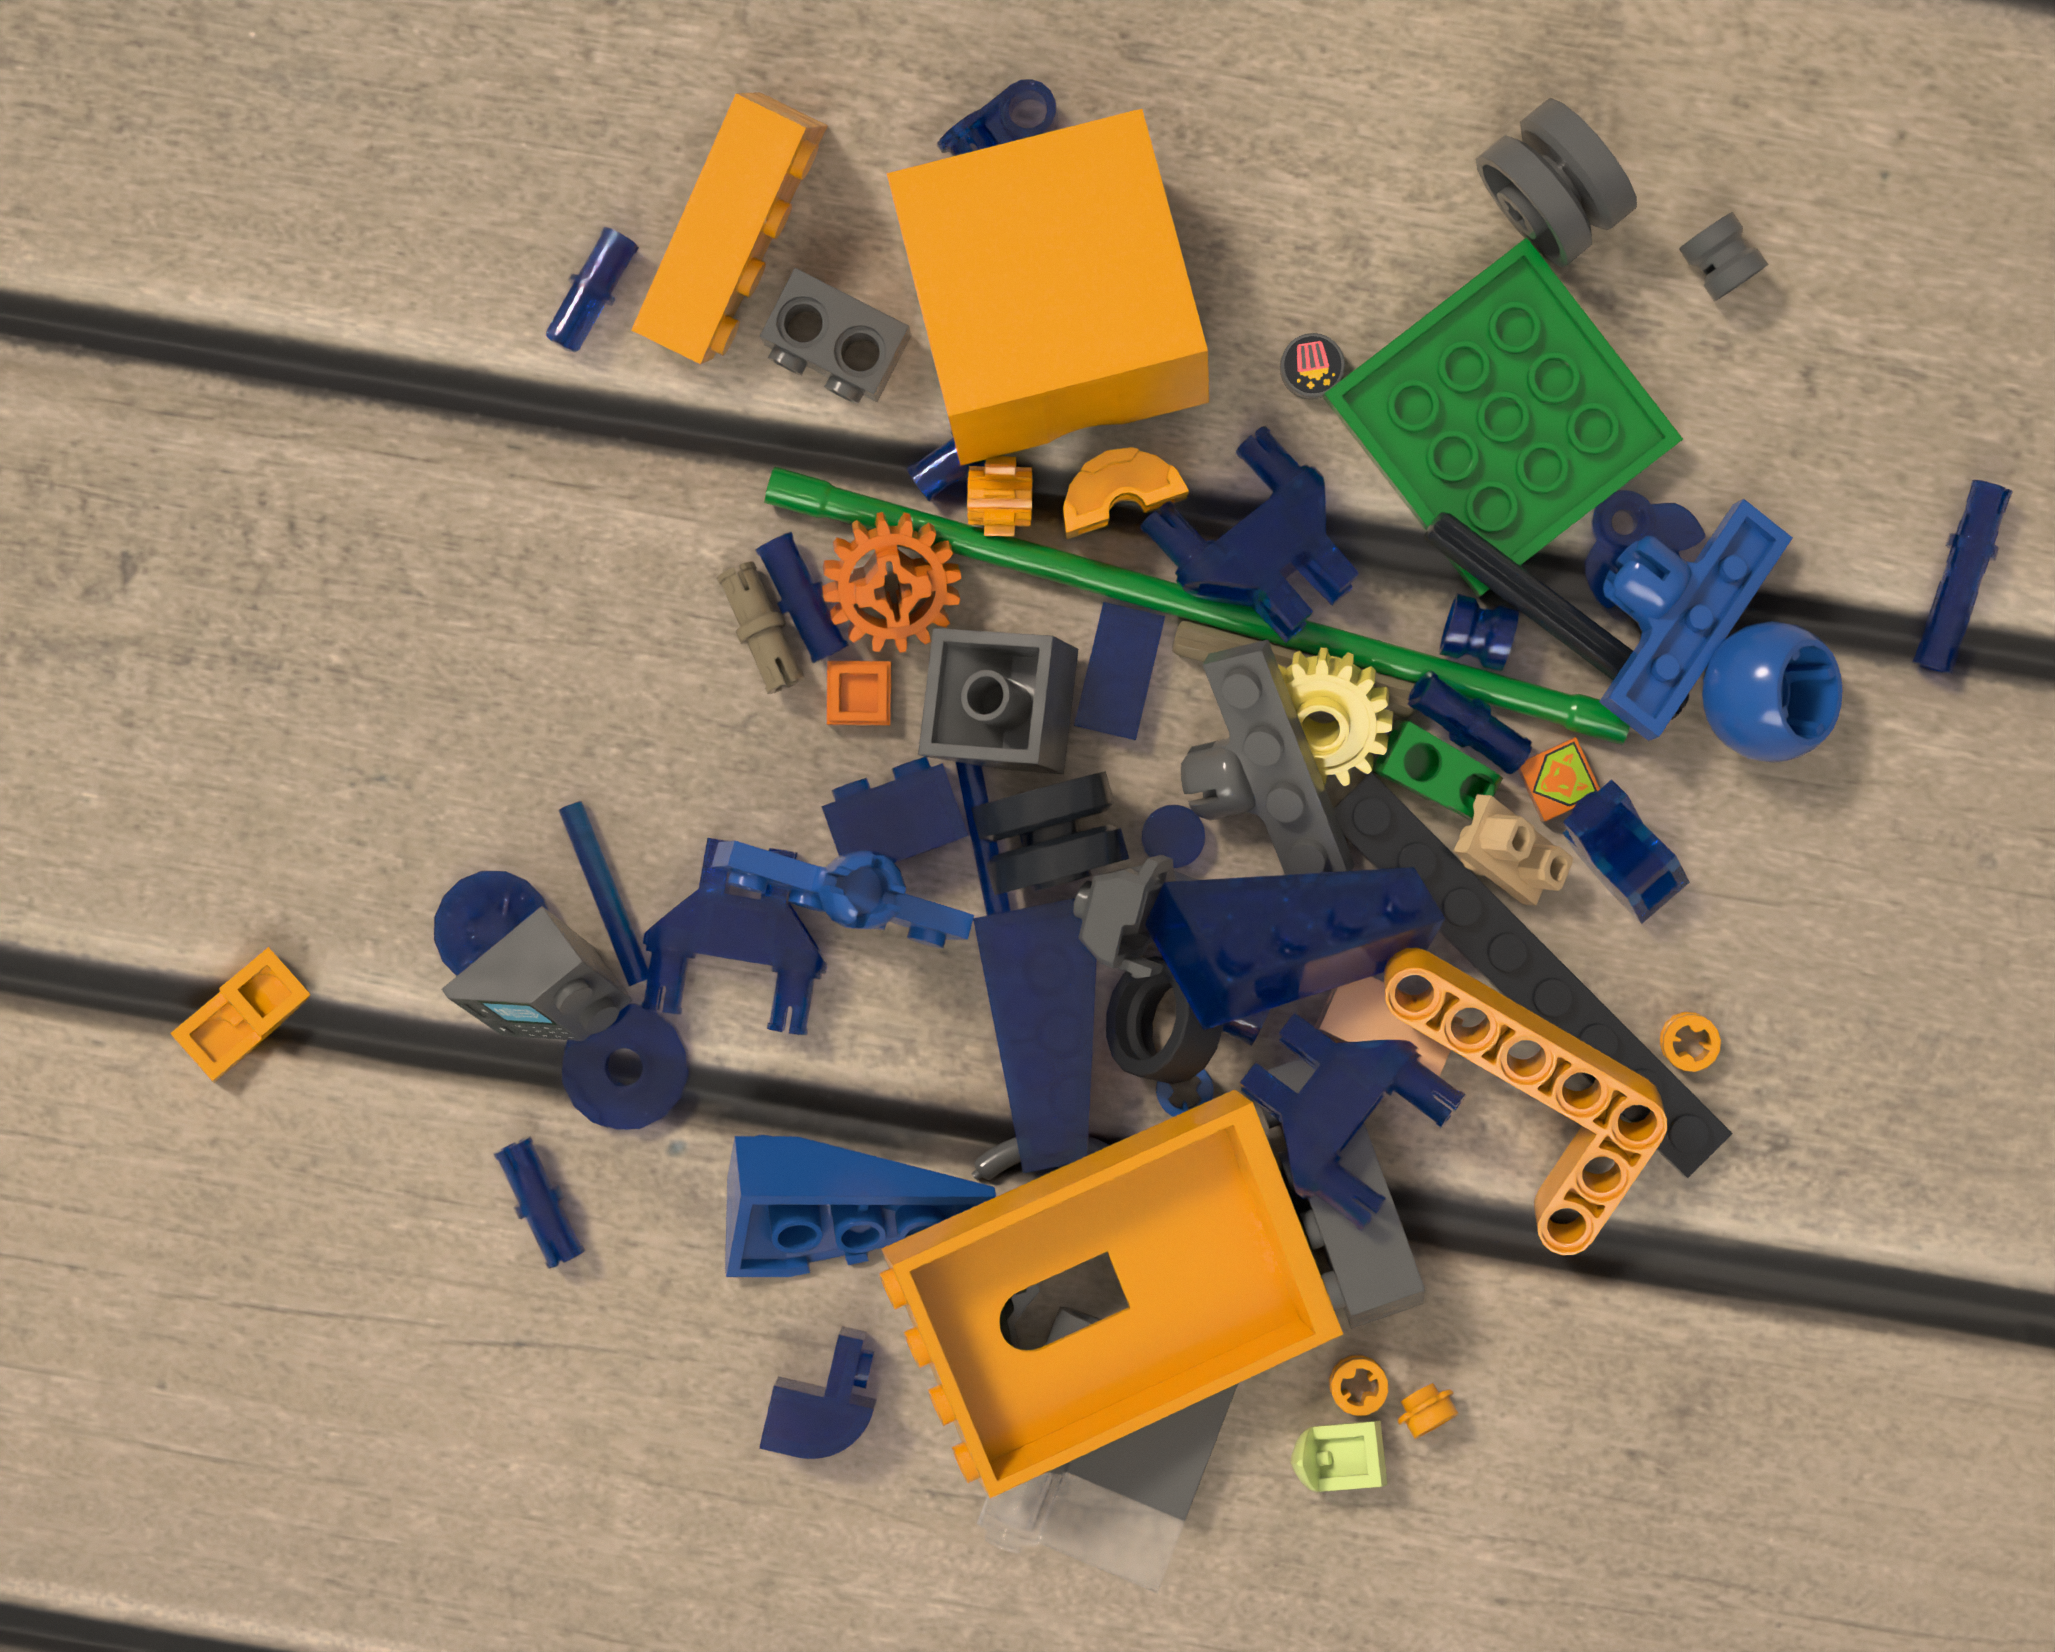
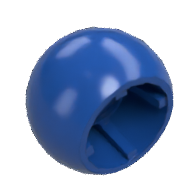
[1702,621,1843,763]

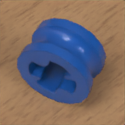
[1156,1069,1214,1117]

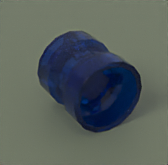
[1439,593,1519,672]

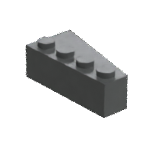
[1256,1046,1425,1329]

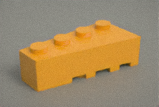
[631,92,828,364]

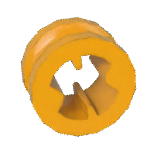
[1659,1012,1721,1072]
[1329,1354,1388,1416]

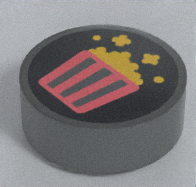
[1280,333,1345,400]

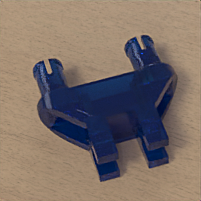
[1140,426,1359,643]
[641,838,828,1035]
[1240,1013,1466,1232]

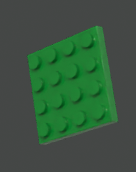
[1322,237,1683,597]

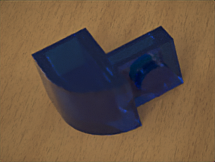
[1562,779,1690,924]
[759,1326,877,1459]

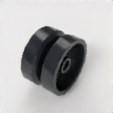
[971,771,1129,895]

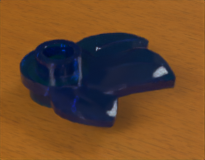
[1584,490,1706,609]

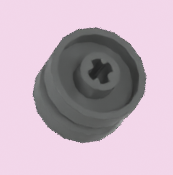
[1475,98,1637,267]

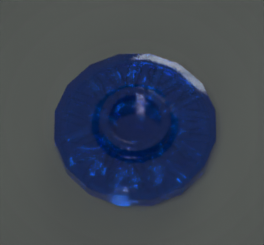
[434,871,550,976]

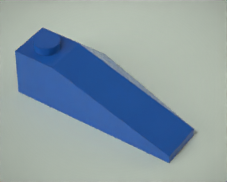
[725,1135,996,1277]

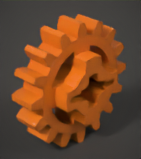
[822,512,961,653]

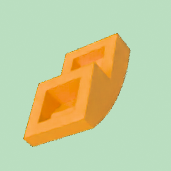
[170,947,311,1083]

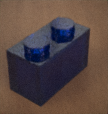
[821,757,970,863]

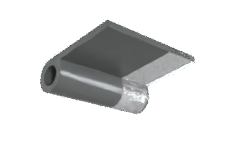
[977,1306,1238,1593]

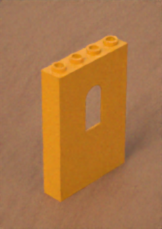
[879,1089,1343,1498]

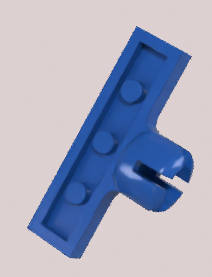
[1599,499,1793,741]
[711,840,974,948]

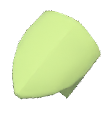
[1290,1420,1388,1492]

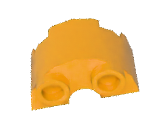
[1063,447,1189,540]

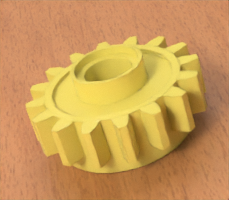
[1278,648,1393,786]

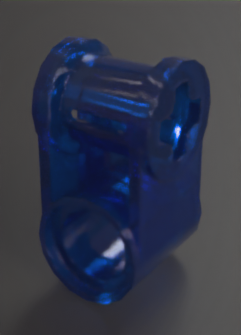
[937,79,1059,156]

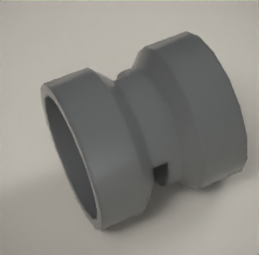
[1679,212,1769,302]

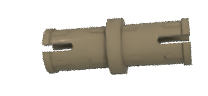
[717,561,805,694]

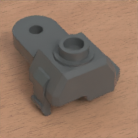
[1073,855,1205,979]

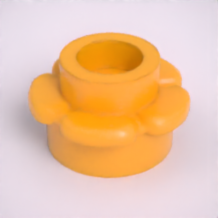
[1397,1383,1459,1439]

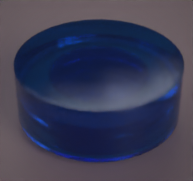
[1141,805,1205,868]

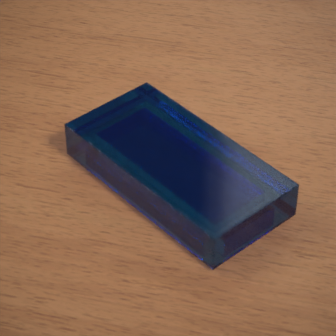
[1074,602,1165,741]

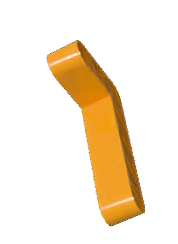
[1384,948,1667,1255]

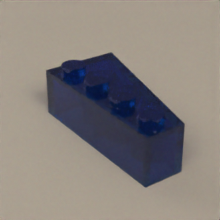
[1145,867,1445,1030]
[973,898,1097,1173]

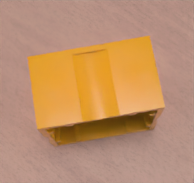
[887,108,1209,466]

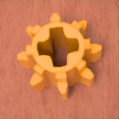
[967,456,1033,537]

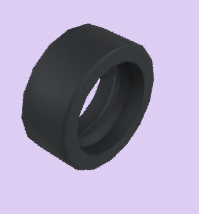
[1106,956,1223,1084]

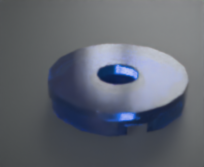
[562,1003,689,1130]

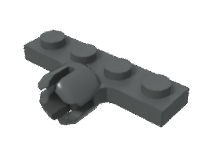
[1181,639,1355,889]

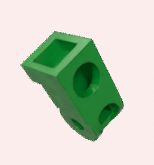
[1372,720,1503,821]

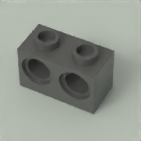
[760,268,912,404]

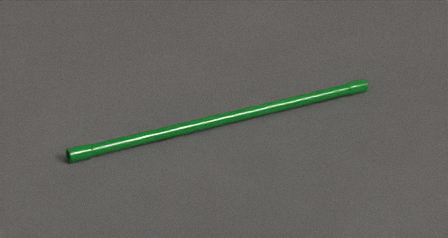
[764,467,1630,745]

